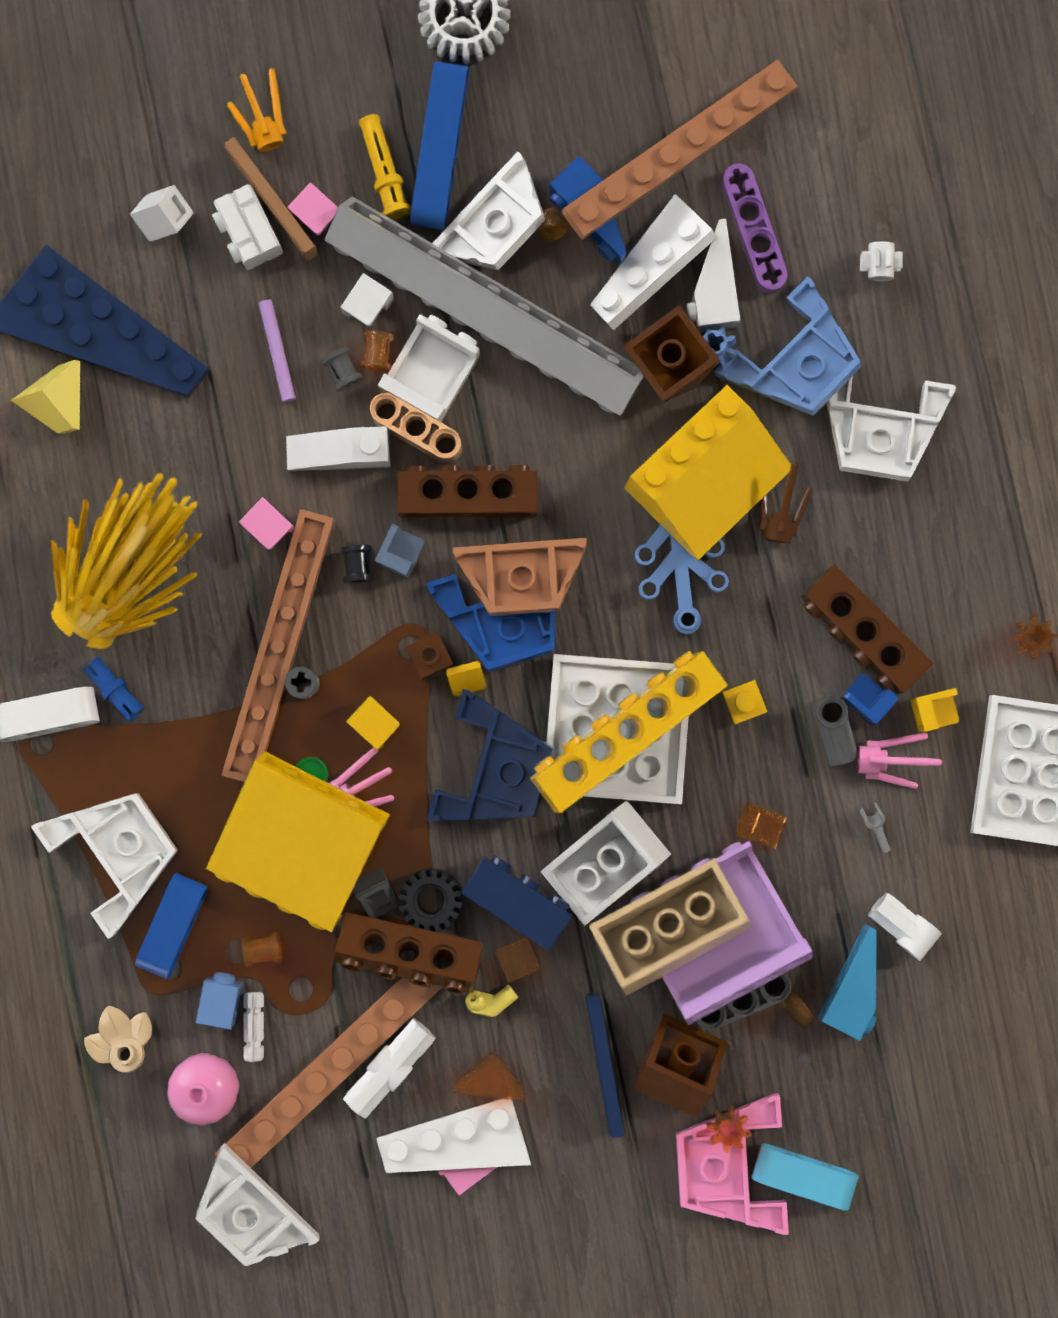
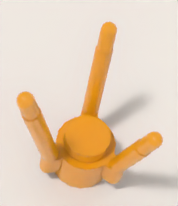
[227,68,287,152]

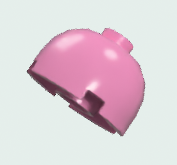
[167,1053,239,1126]

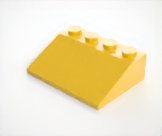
[624,385,791,561]

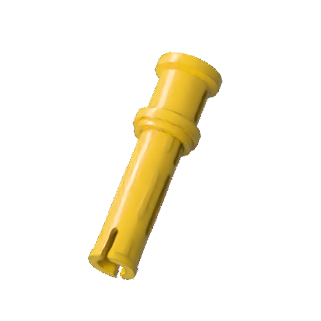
[359,114,412,221]

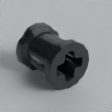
[340,545,374,583]

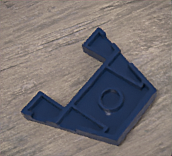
[427,689,555,821]

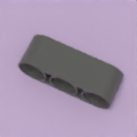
[696,974,791,1030]

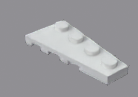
[590,194,717,330]

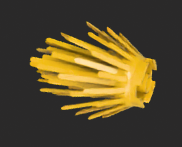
[51,473,202,649]

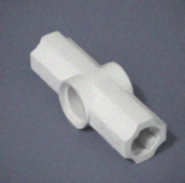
[343,1018,436,1119]

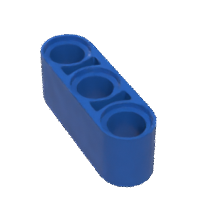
[135,873,209,980]

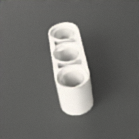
[0,687,100,742]

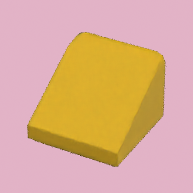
[446,661,486,696]

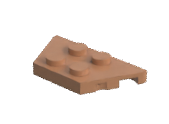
[453,538,587,616]

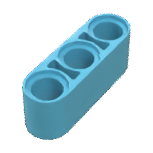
[751,1143,859,1211]

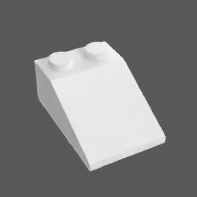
[540,800,671,926]

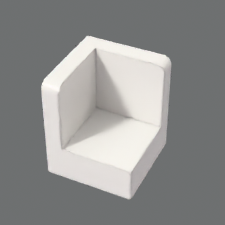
[130,185,194,241]
[340,273,394,326]

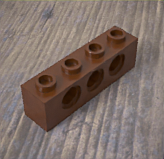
[397,465,537,518]
[800,564,934,694]
[335,912,483,995]

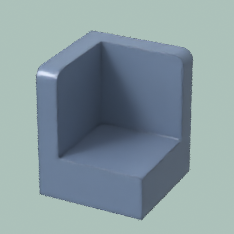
[375,523,425,579]

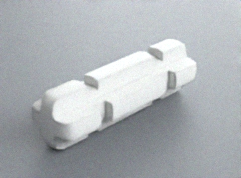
[244,992,264,1062]

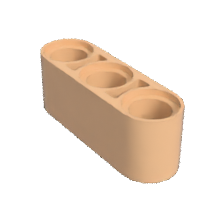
[370,393,462,464]

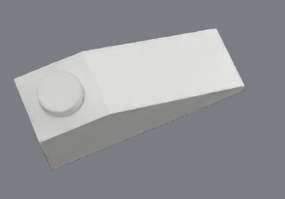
[687,219,740,333]
[286,426,391,471]

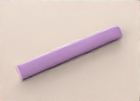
[259,300,296,403]

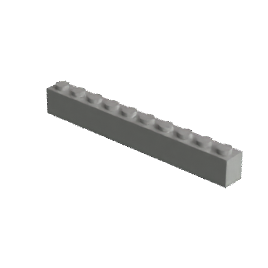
[324,196,645,416]

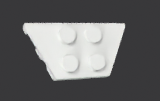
[432,152,546,270]
[196,1144,319,1266]

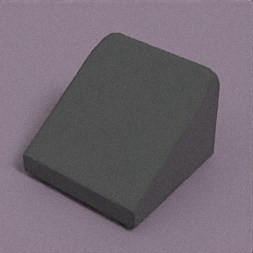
[353,868,400,919]

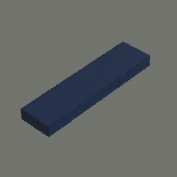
[585,992,624,1138]

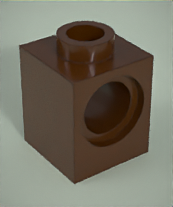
[406,632,454,681]

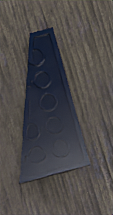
[0,245,210,397]

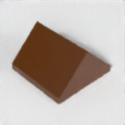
[623,305,720,403]

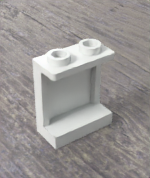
[378,315,480,422]

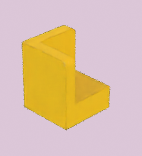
[910,688,959,733]
[346,696,400,750]

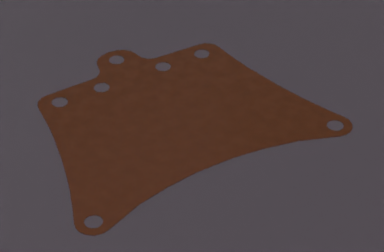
[18,623,438,1015]

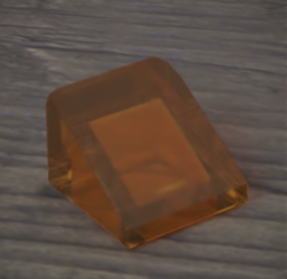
[735,803,787,849]

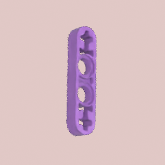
[722,163,788,294]

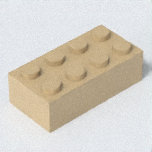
[589,858,751,996]

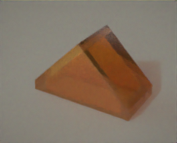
[454,1050,525,1101]

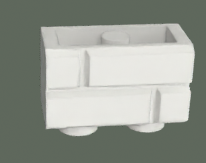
[212,184,284,270]

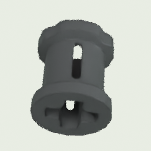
[321,347,364,392]
[285,667,320,699]

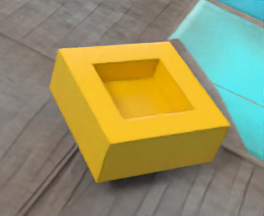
[722,680,768,725]

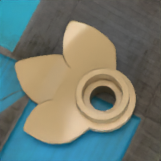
[84,1006,152,1073]

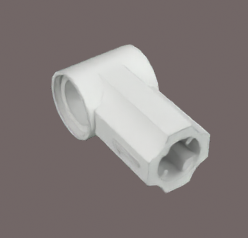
[868,892,942,961]

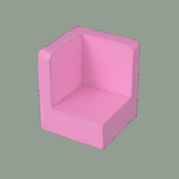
[287,182,338,235]
[239,497,295,550]

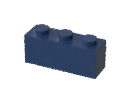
[461,855,572,951]

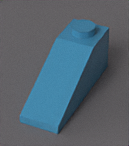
[817,924,876,1041]

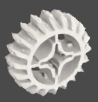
[418,0,510,64]

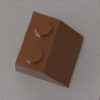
[632,1013,727,1118]

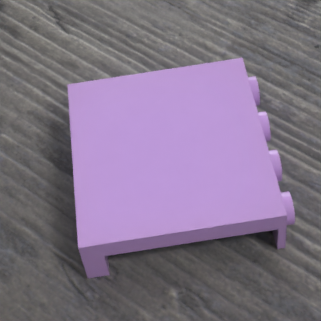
[630,841,813,1025]

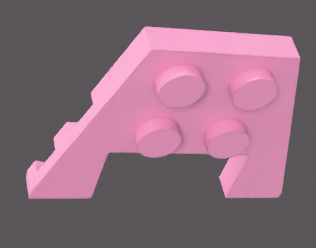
[676,1093,789,1235]

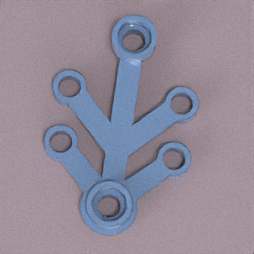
[634,524,729,635]

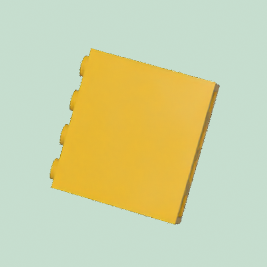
[206,751,390,932]

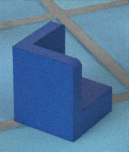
[839,673,899,725]

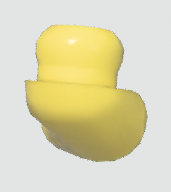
[465,984,519,1017]

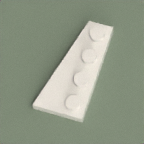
[376,1096,531,1173]

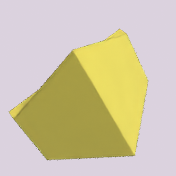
[11,360,80,434]

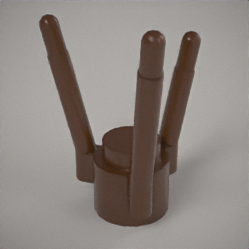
[759,462,812,544]

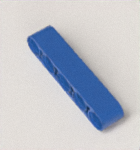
[410,61,469,230]

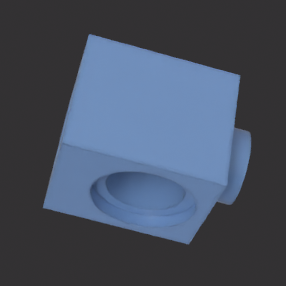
[196,972,243,1030]

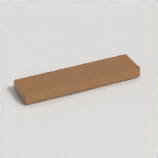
[224,137,318,261]

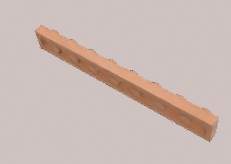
[561,59,798,240]
[221,509,335,782]
[215,977,443,1168]

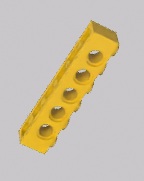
[530,651,728,813]

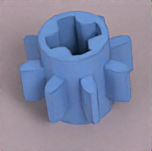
[703,326,737,370]

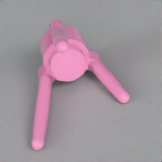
[857,733,942,789]
[329,747,394,807]

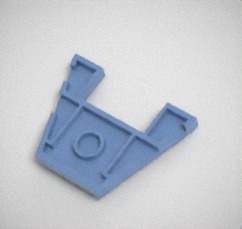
[714,276,861,416]

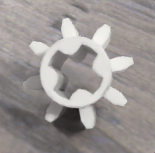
[860,242,903,281]

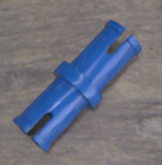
[83,657,145,723]

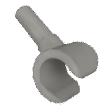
[860,803,891,853]

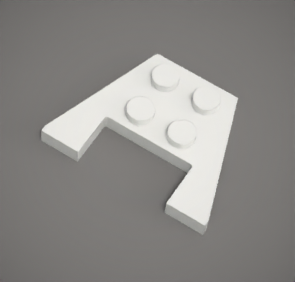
[826,376,956,482]
[31,793,178,939]

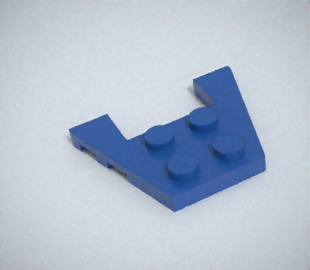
[426,574,555,672]

